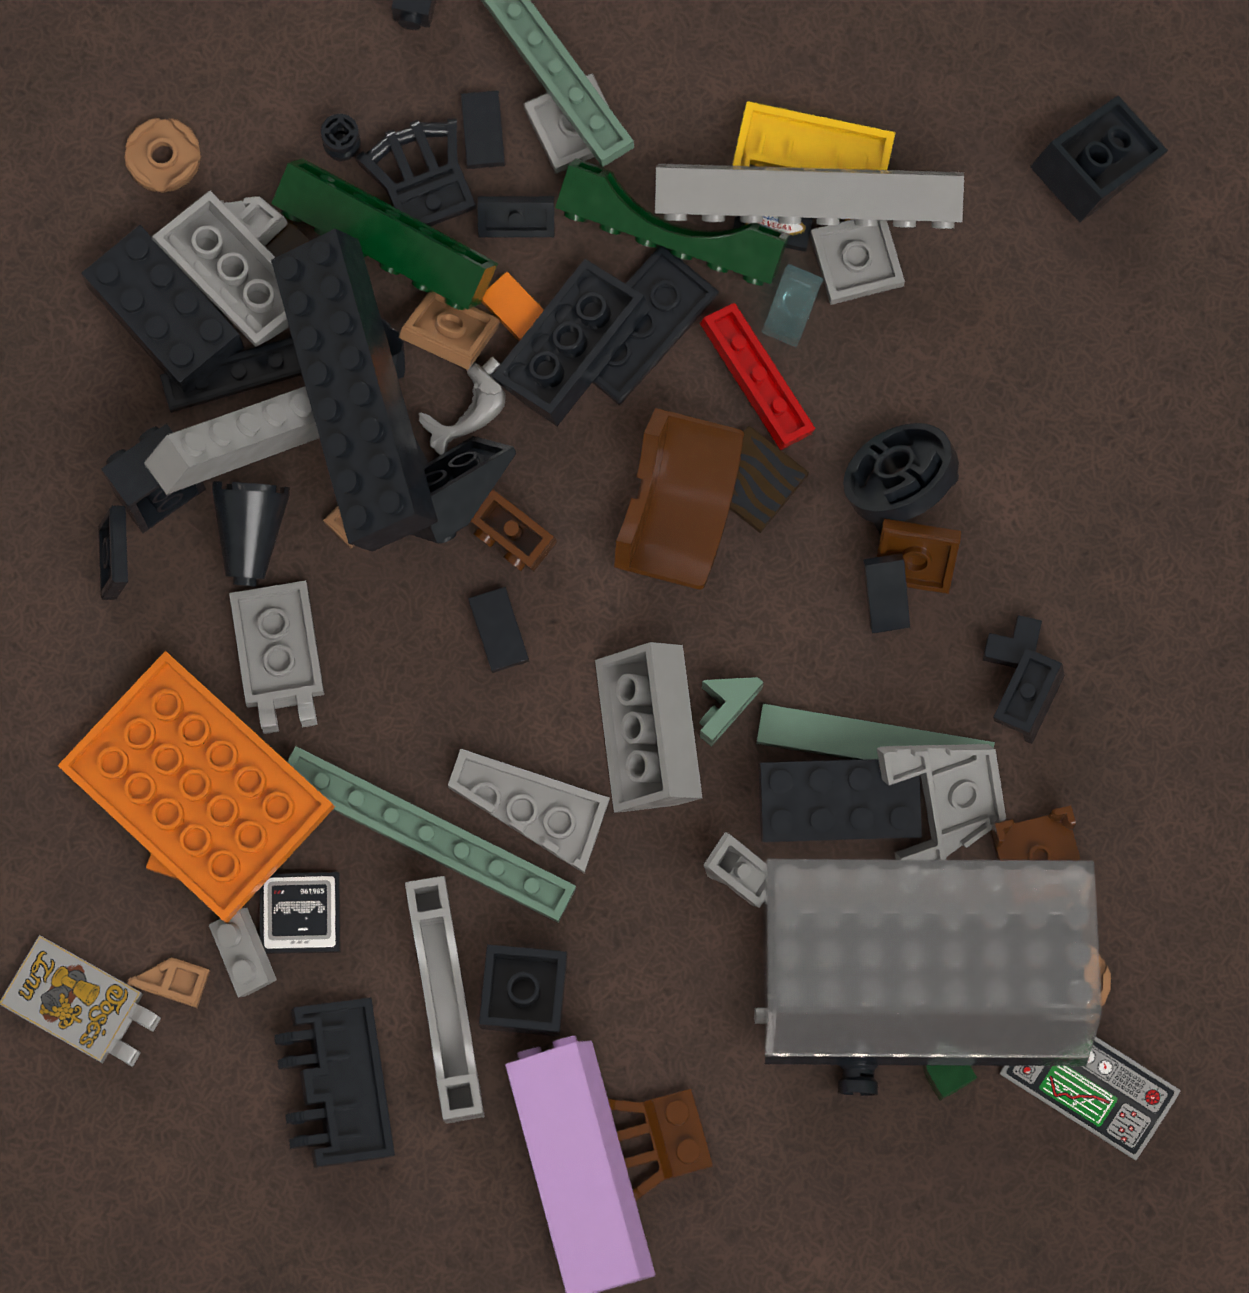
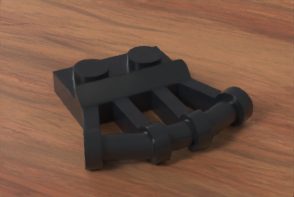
[355,118,476,227]

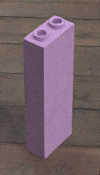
[505,1036,656,1293]

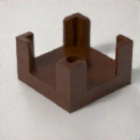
[990,805,1092,906]

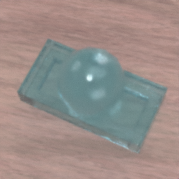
[762,264,824,348]

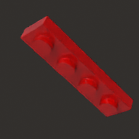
[700,303,816,450]

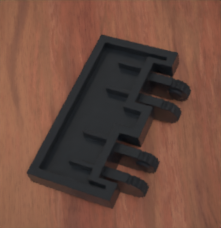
[274,998,395,1168]

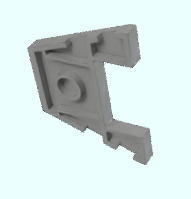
[877,744,1006,889]

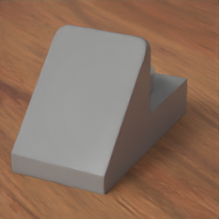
[704,832,781,908]

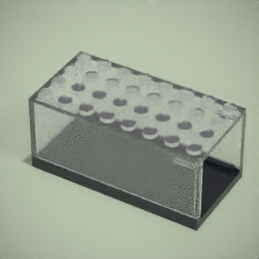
[764,859,1102,1066]

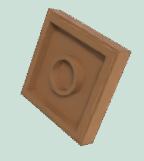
[399,291,500,370]

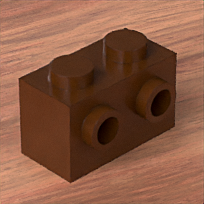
[470,489,558,572]

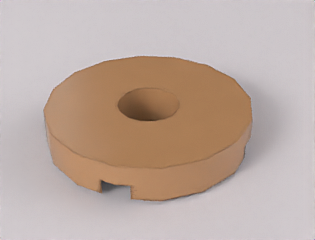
[125,118,201,192]

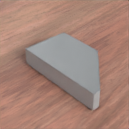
[220,196,288,246]

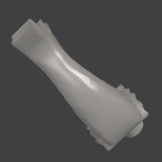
[419,357,506,455]

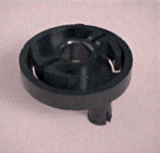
[843,423,959,536]

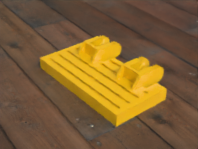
[732,101,895,221]

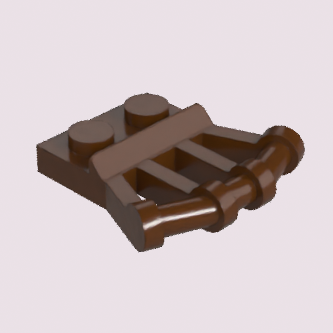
[608,1089,713,1202]

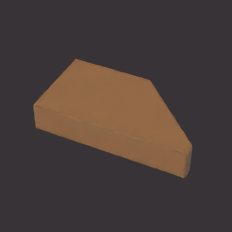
[127,958,210,1008]

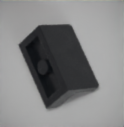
[993,648,1065,744]

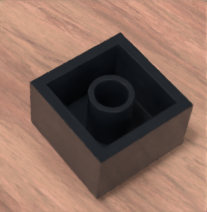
[479,944,567,1037]

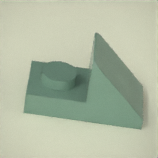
[699,677,764,747]

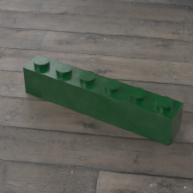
[271,158,498,310]

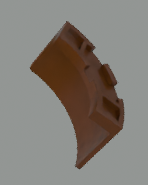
[614,408,744,590]

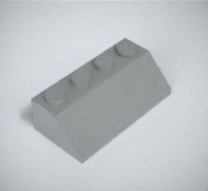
[595,642,702,813]

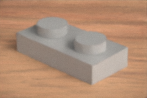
[209,908,277,998]

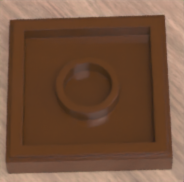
[876,519,961,594]

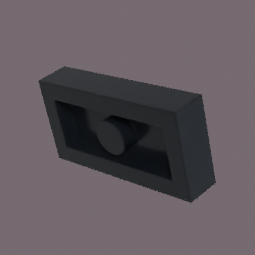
[478,196,554,237]

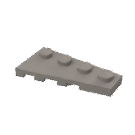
[448,749,610,874]

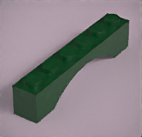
[555,158,790,286]

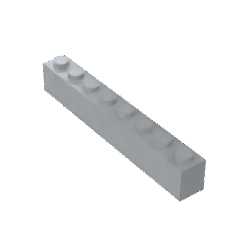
[655,164,964,229]

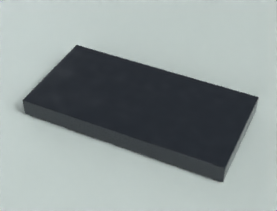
[592,245,719,406]

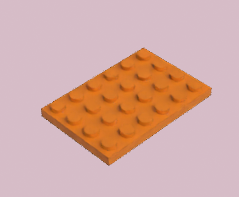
[58,651,335,923]

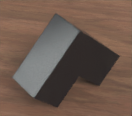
[982,615,1042,668]

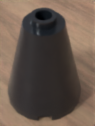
[212,481,290,586]

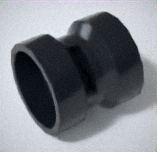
[321,114,361,161]
[838,1065,879,1096]

